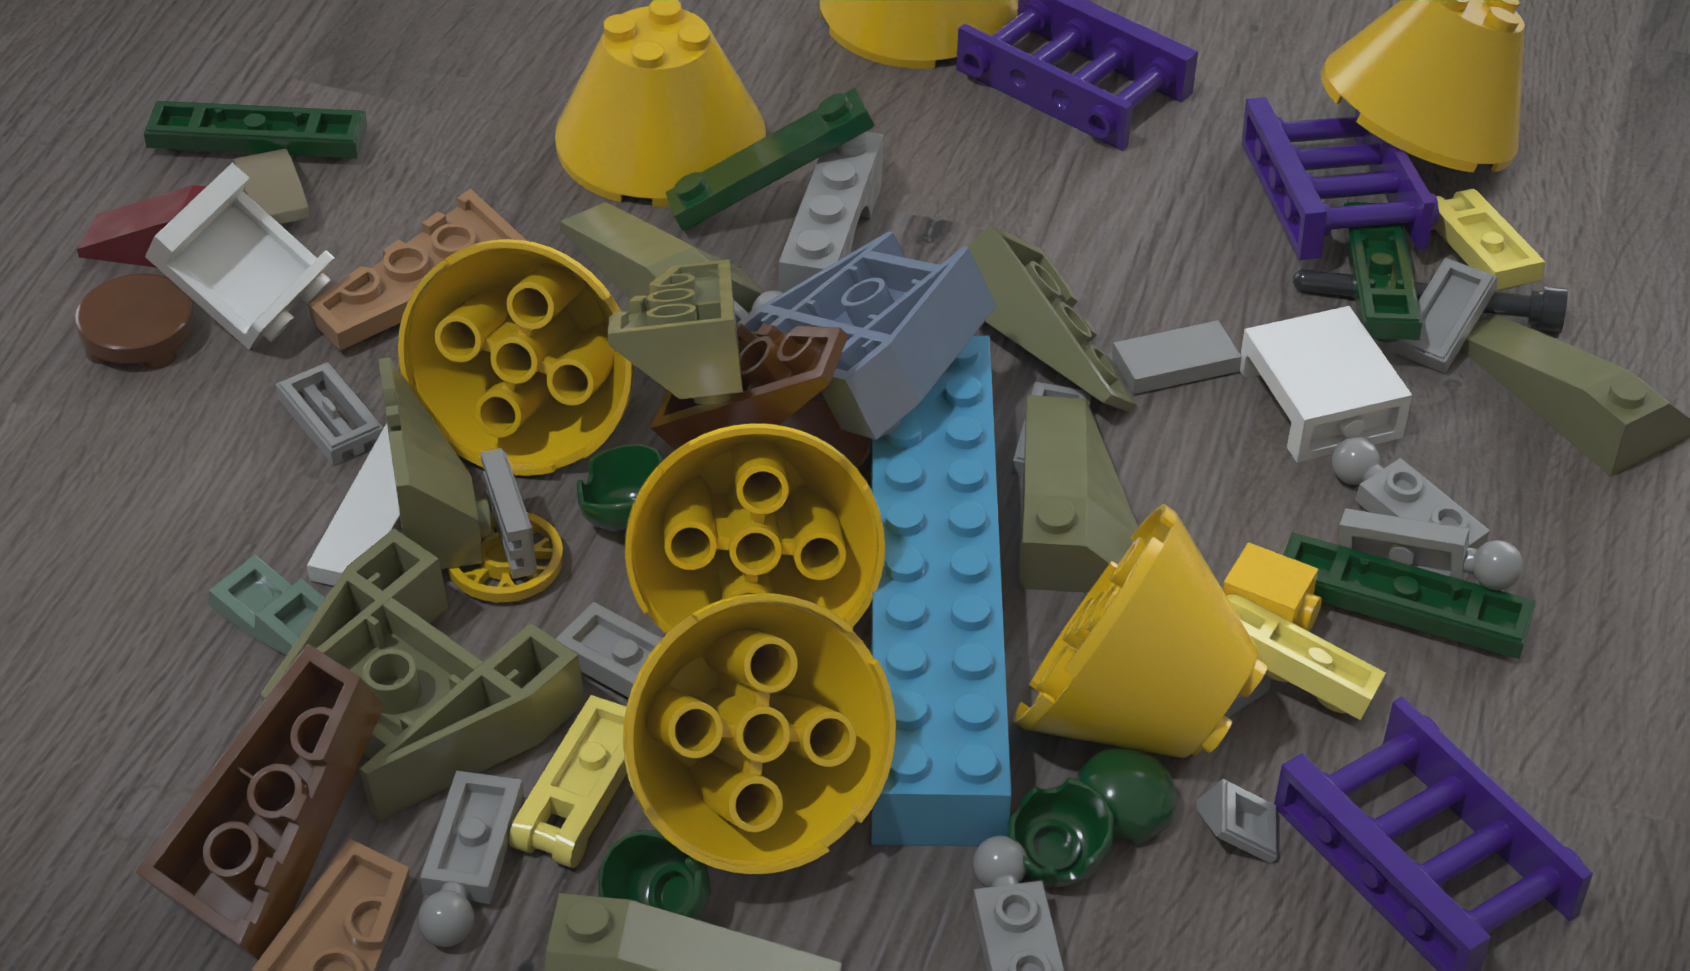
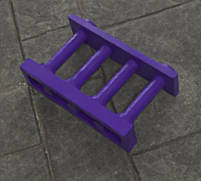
[956,0,1198,151]
[1241,97,1439,260]
[1274,696,1593,971]

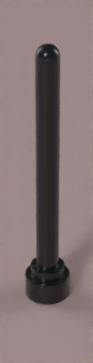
[1293,269,1568,333]

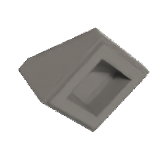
[1196,779,1277,863]

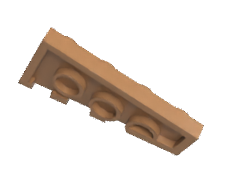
[308,188,527,351]
[251,838,409,971]

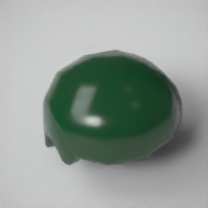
[577,444,664,533]
[1076,748,1178,847]
[1007,778,1114,888]
[598,830,712,920]

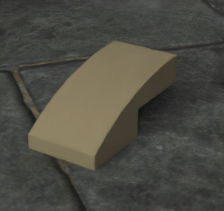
[233,149,310,224]

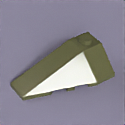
[378,357,492,569]

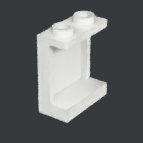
[145,162,335,350]
[1239,306,1412,463]

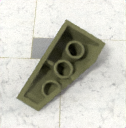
[559,202,765,313]
[967,225,1137,412]
[608,259,743,404]
[1461,314,1690,476]
[1018,395,1138,593]
[544,893,842,971]

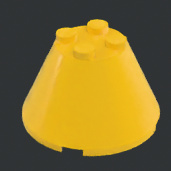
[555,0,766,207]
[819,0,1018,69]
[1321,0,1525,172]
[398,239,635,476]
[625,424,885,634]
[1013,504,1268,758]
[623,593,896,874]

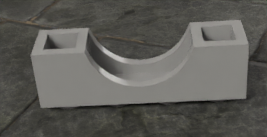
[779,132,883,292]

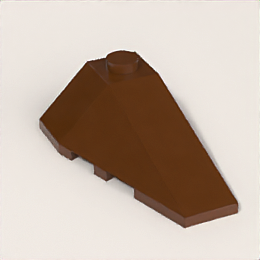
[650,323,849,450]

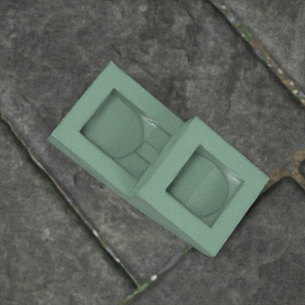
[208,555,325,655]

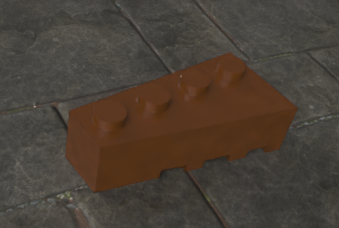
[134,643,384,960]

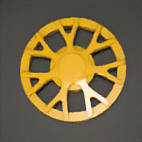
[447,512,563,603]

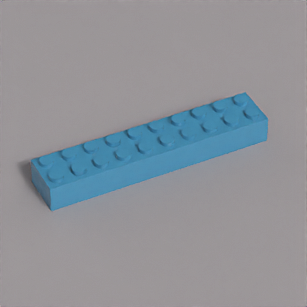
[871,336,1011,846]

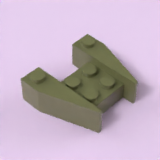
[260,528,585,822]

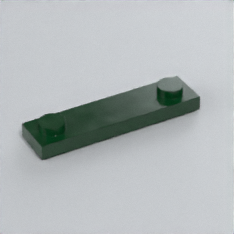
[665,88,875,231]
[144,101,367,159]
[1344,202,1422,342]
[1283,532,1537,659]

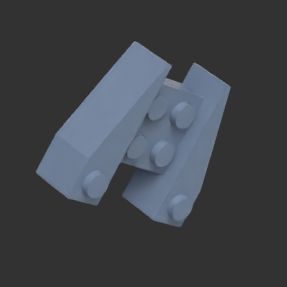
[739,231,997,440]

